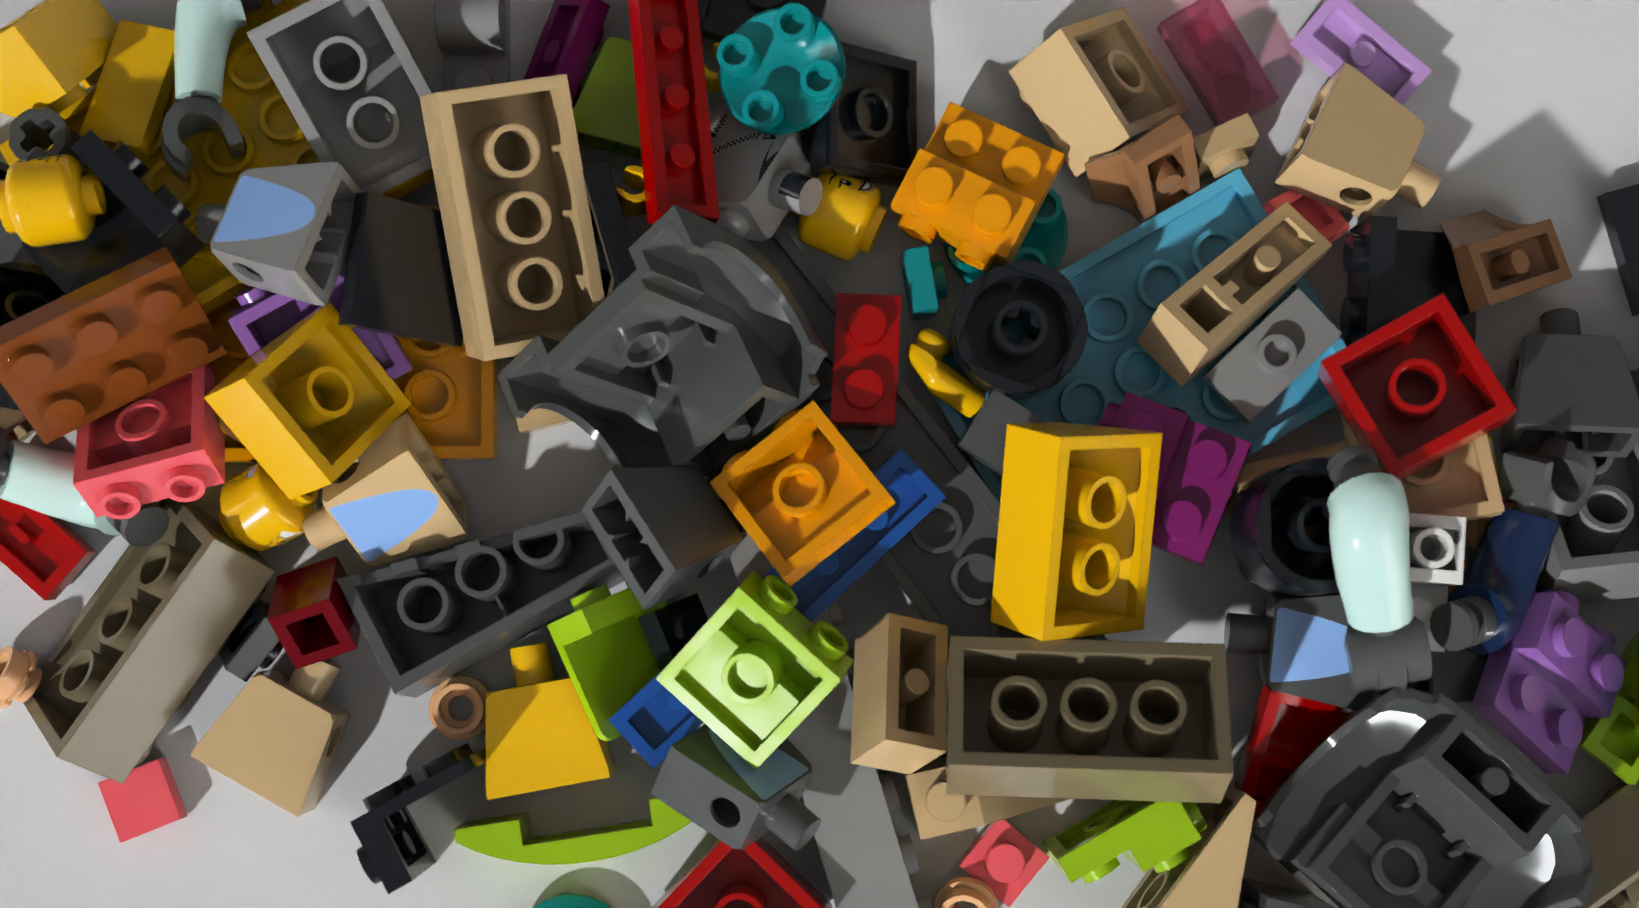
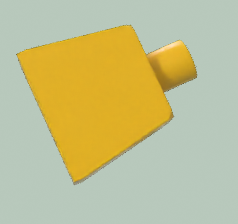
[485,642,616,800]

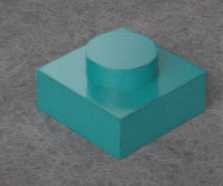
[900,246,947,321]

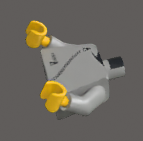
[616,43,823,241]

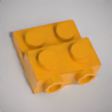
[891,102,1065,271]
[709,400,896,587]

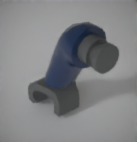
[1430,436,1596,655]

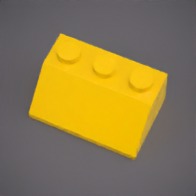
[990,422,1163,641]

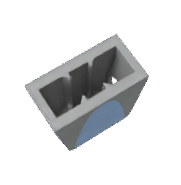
[196,162,362,307]

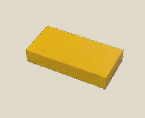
[79,19,175,157]

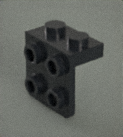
[22,130,205,294]
[1340,216,1476,346]
[350,743,486,894]

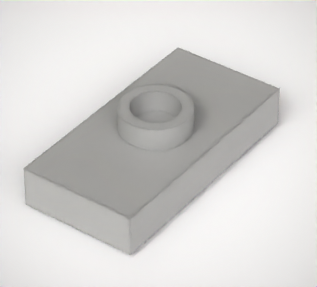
[1201,287,1343,424]

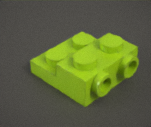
[656,570,854,769]
[1043,800,1208,884]

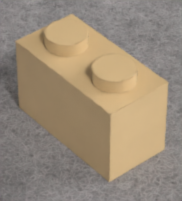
[850,613,948,775]

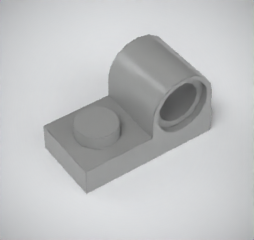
[434,0,510,91]

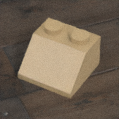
[1008,7,1190,177]

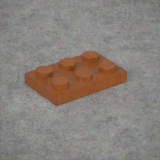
[0,246,228,445]

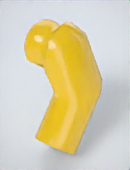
[907,328,986,418]

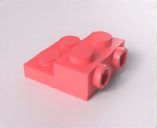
[73,363,225,520]

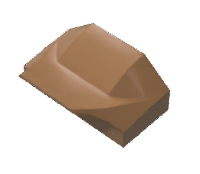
[1084,114,1201,224]
[1439,210,1573,313]

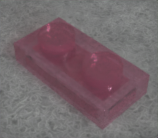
[1157,0,1279,127]

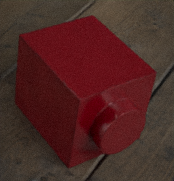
[267,556,361,670]

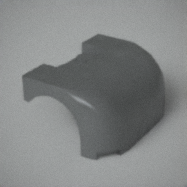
[497,205,828,484]
[1250,687,1600,908]

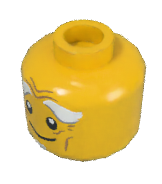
[218,462,318,552]

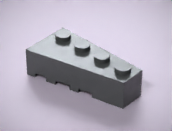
[336,511,624,698]

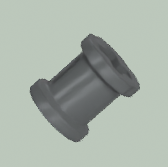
[9,108,89,172]

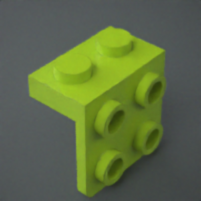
[547,577,697,741]

